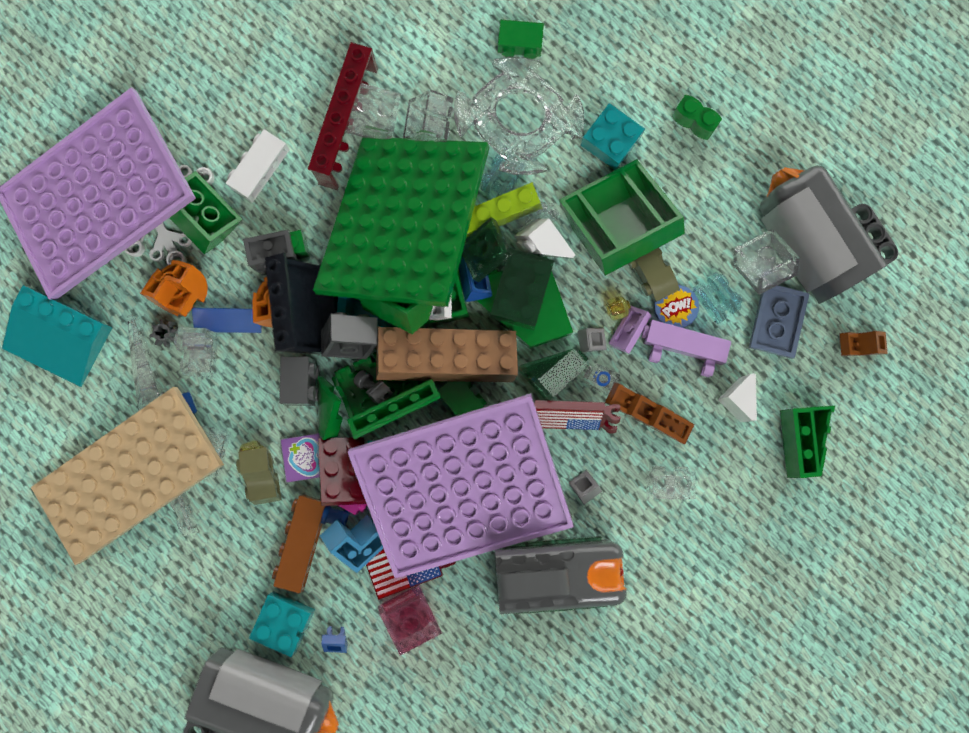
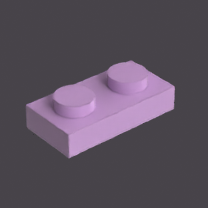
[608,306,652,354]

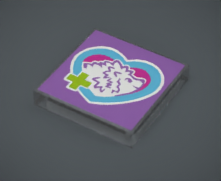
[280,433,321,484]

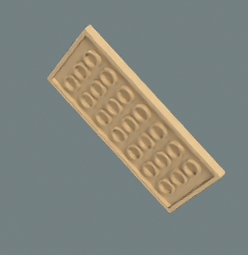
[31,387,224,565]

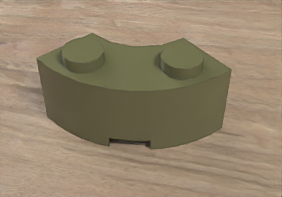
[628,248,680,302]
[236,447,282,505]

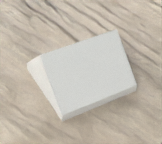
[718,374,757,422]

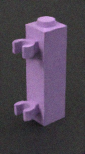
[641,320,732,377]

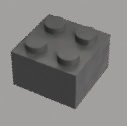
[321,312,378,359]
[279,357,320,406]

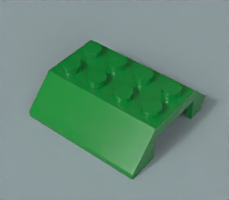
[332,352,441,439]

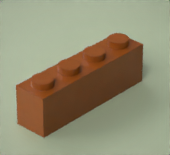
[272,495,326,593]

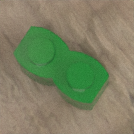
[672,95,722,140]

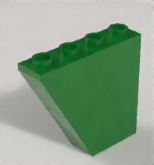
[461,255,573,349]

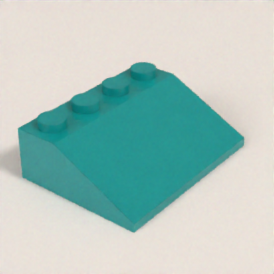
[2,285,113,387]

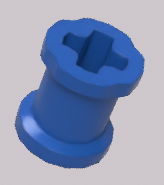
[321,506,349,526]

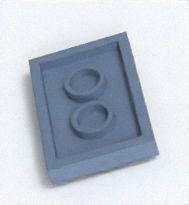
[748,282,810,359]

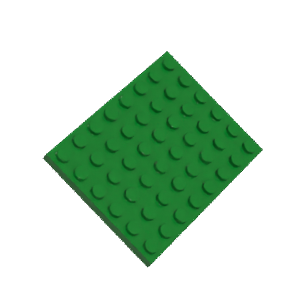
[313,137,490,307]

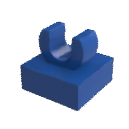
[321,626,348,653]

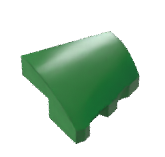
[317,376,343,440]

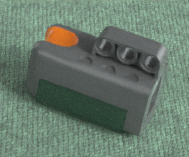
[495,535,627,614]

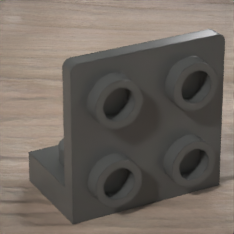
[243,230,301,275]

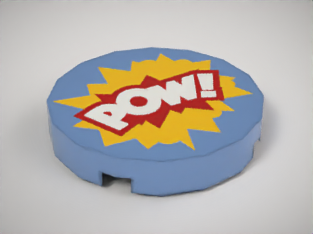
[654,285,699,328]

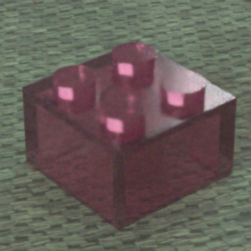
[378,585,442,655]

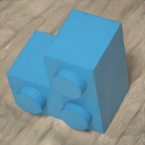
[320,515,383,573]

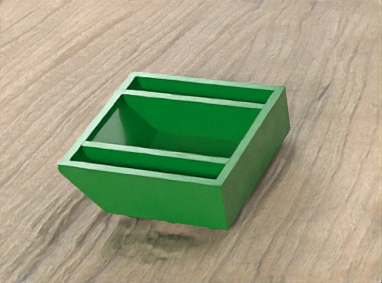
[559,159,685,276]

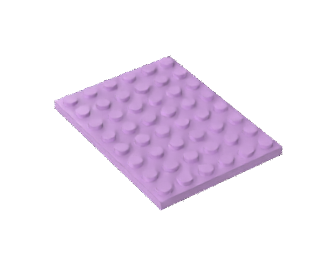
[0,87,196,300]
[348,394,574,579]

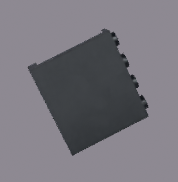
[265,252,338,354]

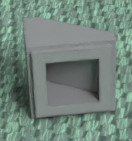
[578,328,607,353]
[569,470,602,505]

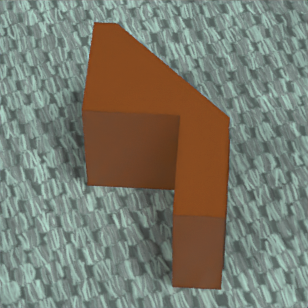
[839,331,888,356]

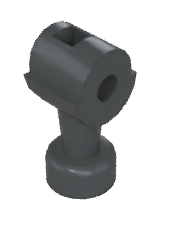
[354,370,393,405]

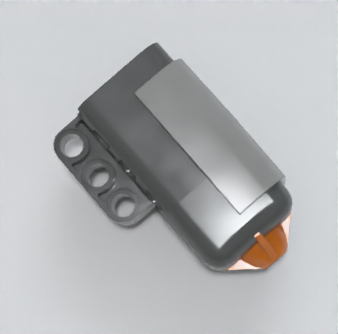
[760,165,898,304]
[183,647,339,733]

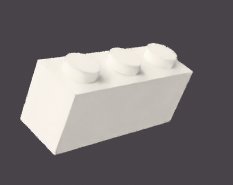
[226,129,290,203]

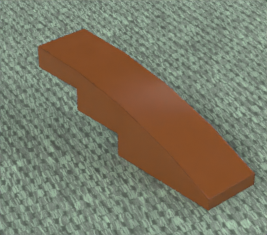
[605,382,694,445]

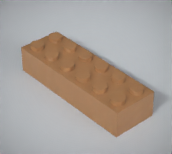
[376,327,518,382]

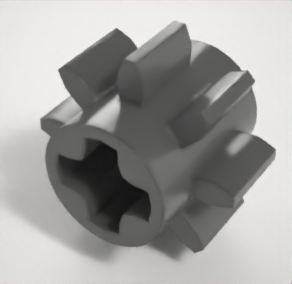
[149,319,180,348]

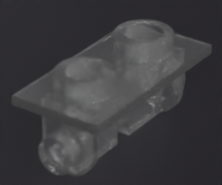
[514,202,560,232]

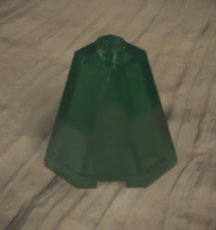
[518,348,589,401]

